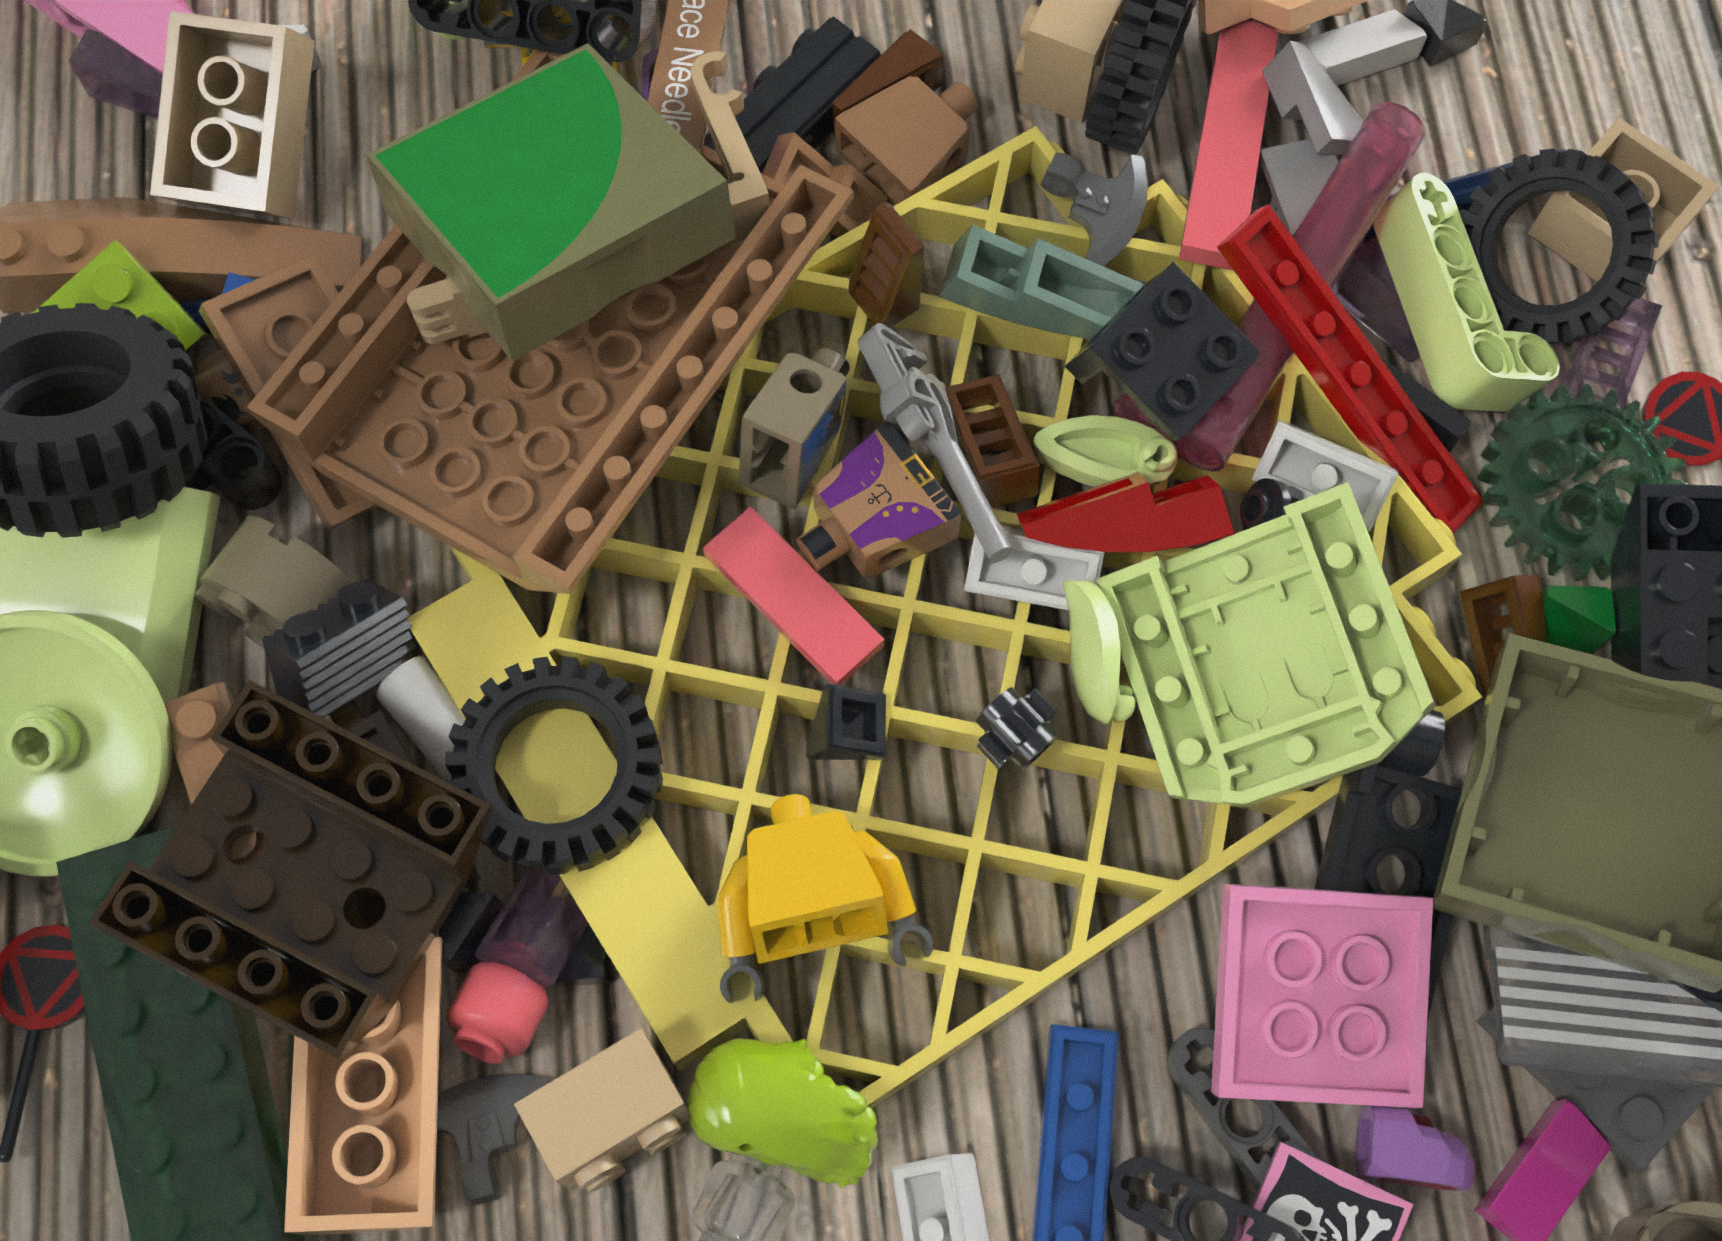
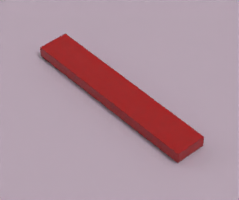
[1217,204,1484,534]

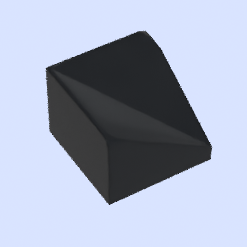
[1403,0,1488,67]
[439,892,505,972]

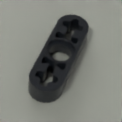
[1110,1157,1306,1241]

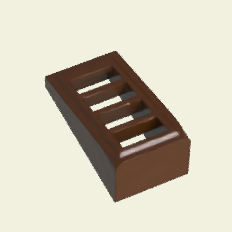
[832,29,943,138]
[848,201,924,328]
[946,374,1040,508]
[1460,575,1546,700]

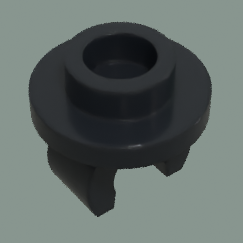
[1240,478,1304,530]

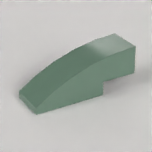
[939,224,1144,339]

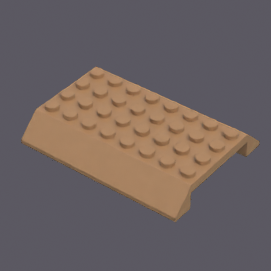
[246,50,854,594]

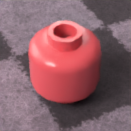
[447,956,549,1064]

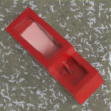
[1016,472,1235,552]

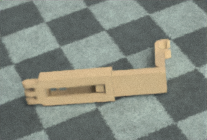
[407,51,770,344]

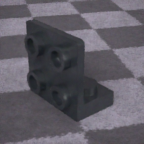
[1065,261,1260,441]

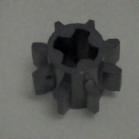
[975,687,1058,771]

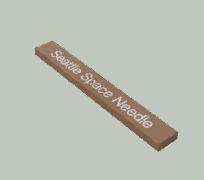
[647,0,731,155]

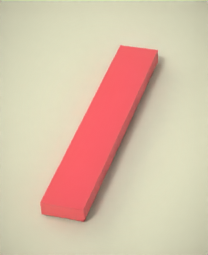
[1179,18,1278,270]

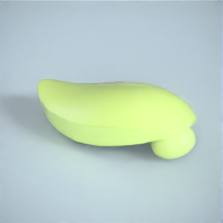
[1032,415,1177,487]
[1063,580,1135,725]

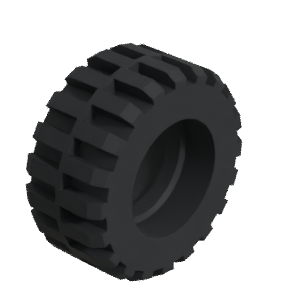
[0,303,207,538]

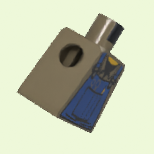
[738,348,850,510]

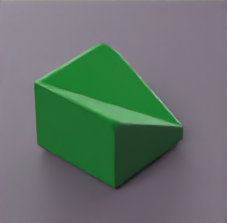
[1542,585,1616,653]

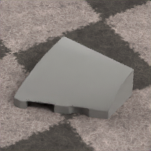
[1262,41,1394,171]

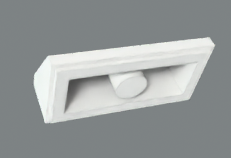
[1298,9,1427,86]
[1252,419,1398,532]
[964,525,1104,610]
[891,1153,990,1241]

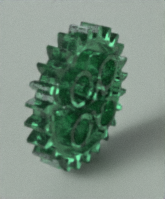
[1477,384,1690,582]

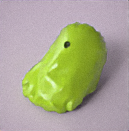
[687,1038,878,1188]

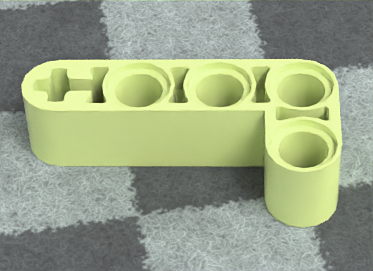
[1373,173,1560,412]

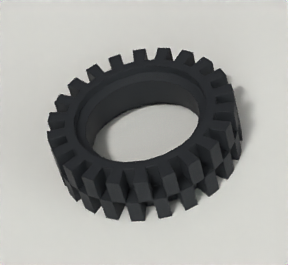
[1085,0,1197,155]
[1460,148,1658,344]
[445,656,663,875]

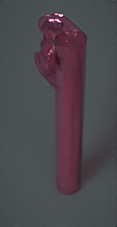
[1113,102,1426,472]

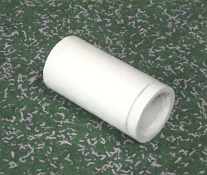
[376,656,497,782]

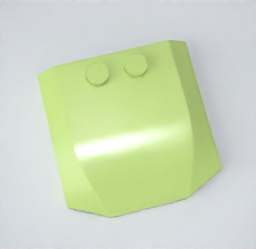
[1096,482,1435,808]
[0,487,220,703]

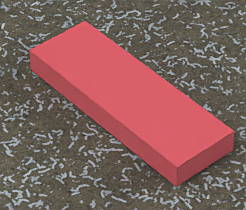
[703,506,885,686]

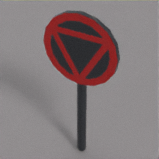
[1530,371,1722,467]
[0,924,101,1163]

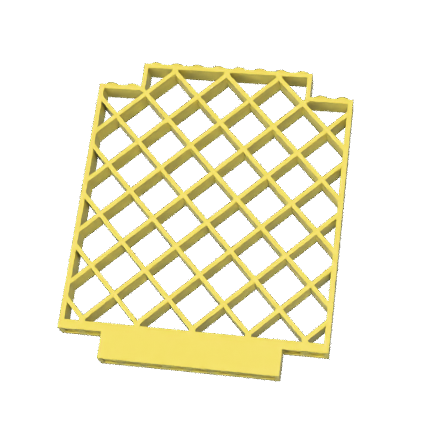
[407,126,1482,1108]

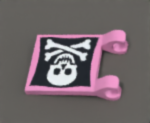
[1239,1141,1414,1241]

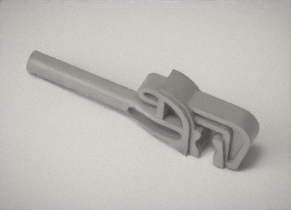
[858,323,1013,563]

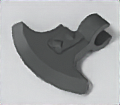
[1040,153,1148,267]
[437,1074,553,1206]

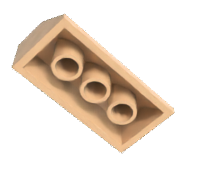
[284,937,442,1236]

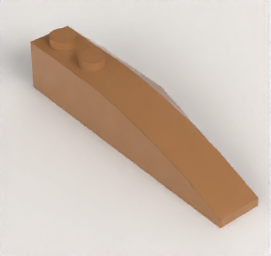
[0,197,364,313]

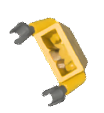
[717,794,934,1003]

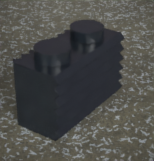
[262,579,418,718]

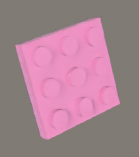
[1211,884,1433,1108]

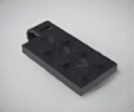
[1314,710,1462,1022]

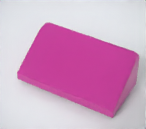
[1474,1098,1612,1241]

